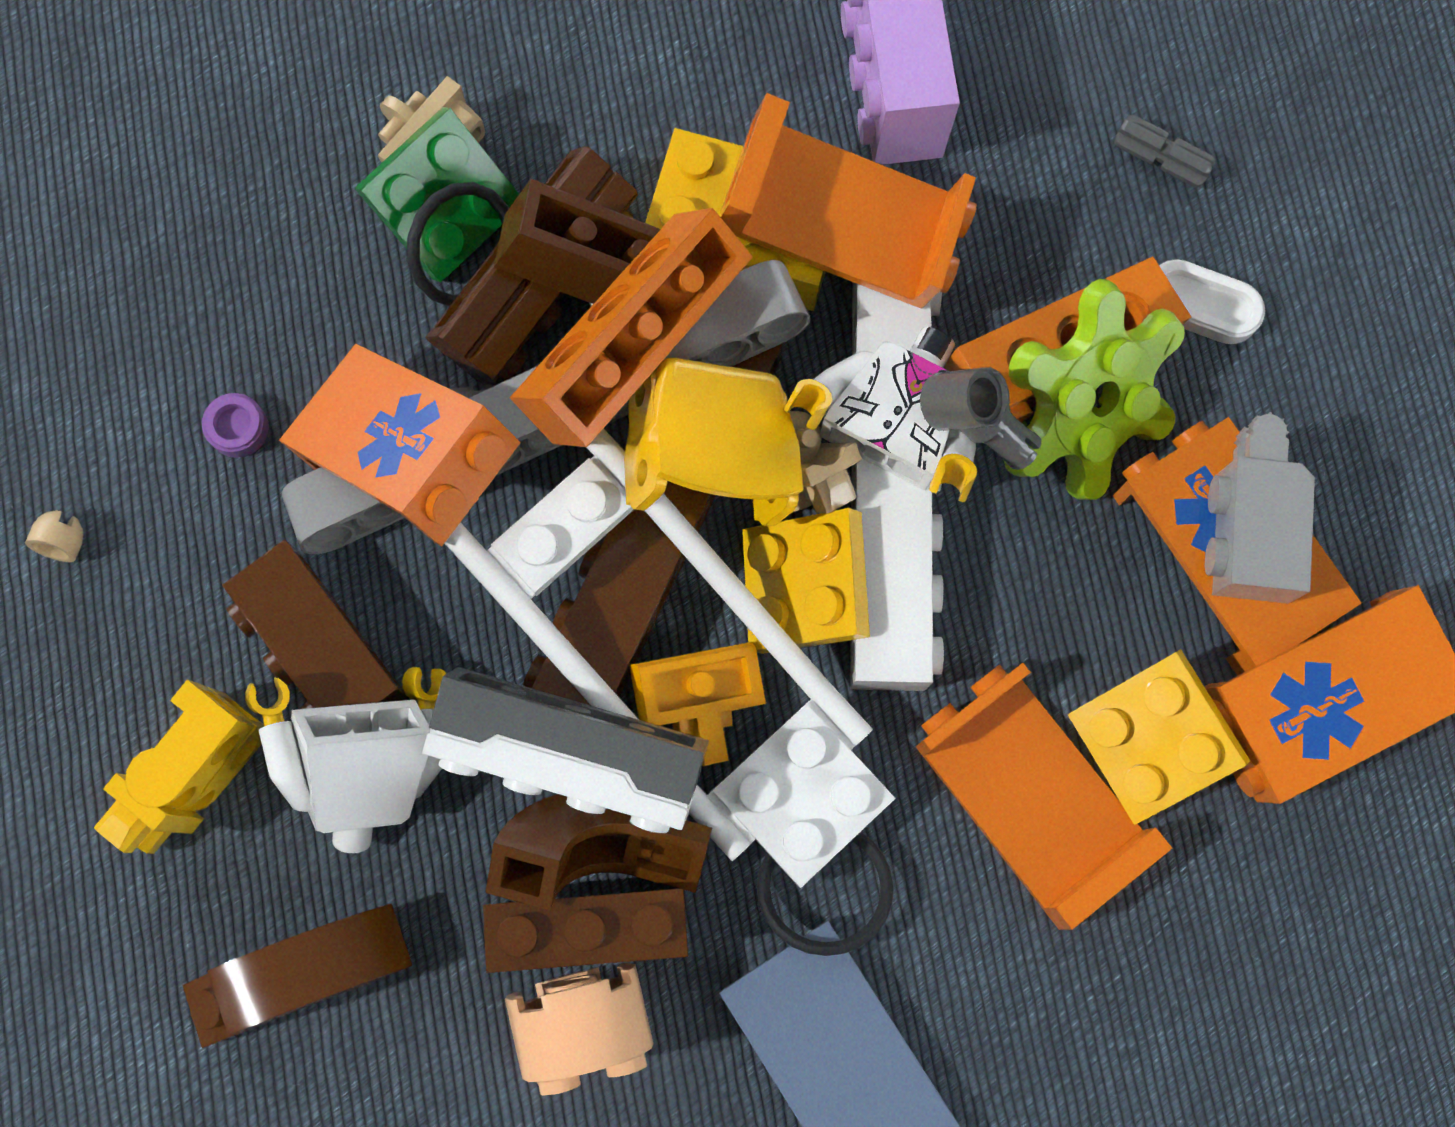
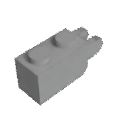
[1205,412,1315,604]

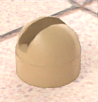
[25,510,83,562]

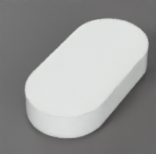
[1159,260,1265,344]

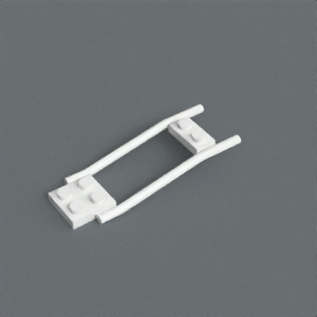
[445,429,896,888]

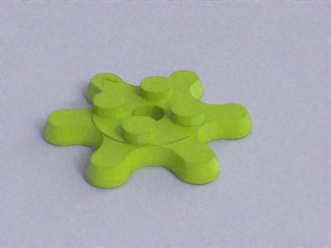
[1004,279,1185,500]

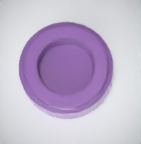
[202,393,269,458]

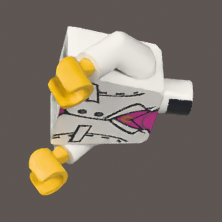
[784,327,977,502]
[245,667,447,853]

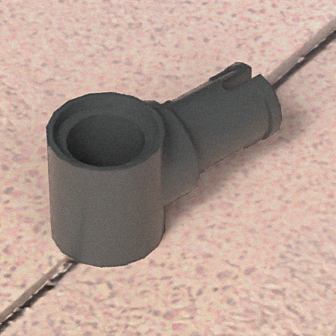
[920,367,1041,470]

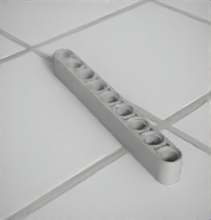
[282,260,810,554]

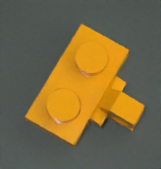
[629,642,766,766]

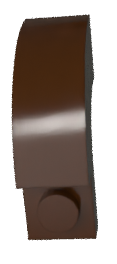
[485,794,713,911]
[182,903,413,1048]

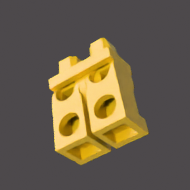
[94,679,264,854]

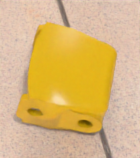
[624,357,803,526]

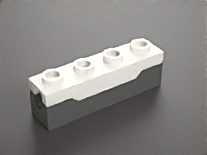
[422,667,709,833]

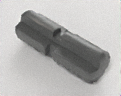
[1114,115,1215,188]

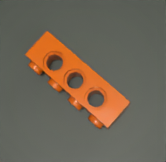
[509,208,753,447]
[944,256,1192,423]

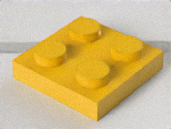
[742,508,870,654]
[1067,649,1250,825]

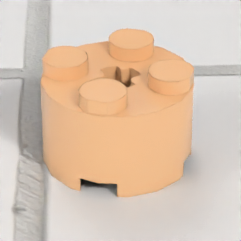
[505,963,653,1096]

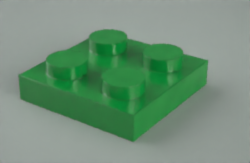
[354,107,519,283]

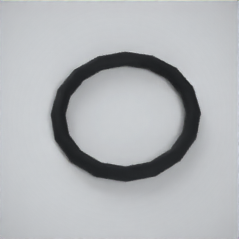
[407,182,509,306]

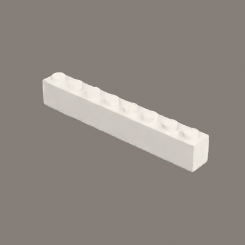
[850,282,944,691]

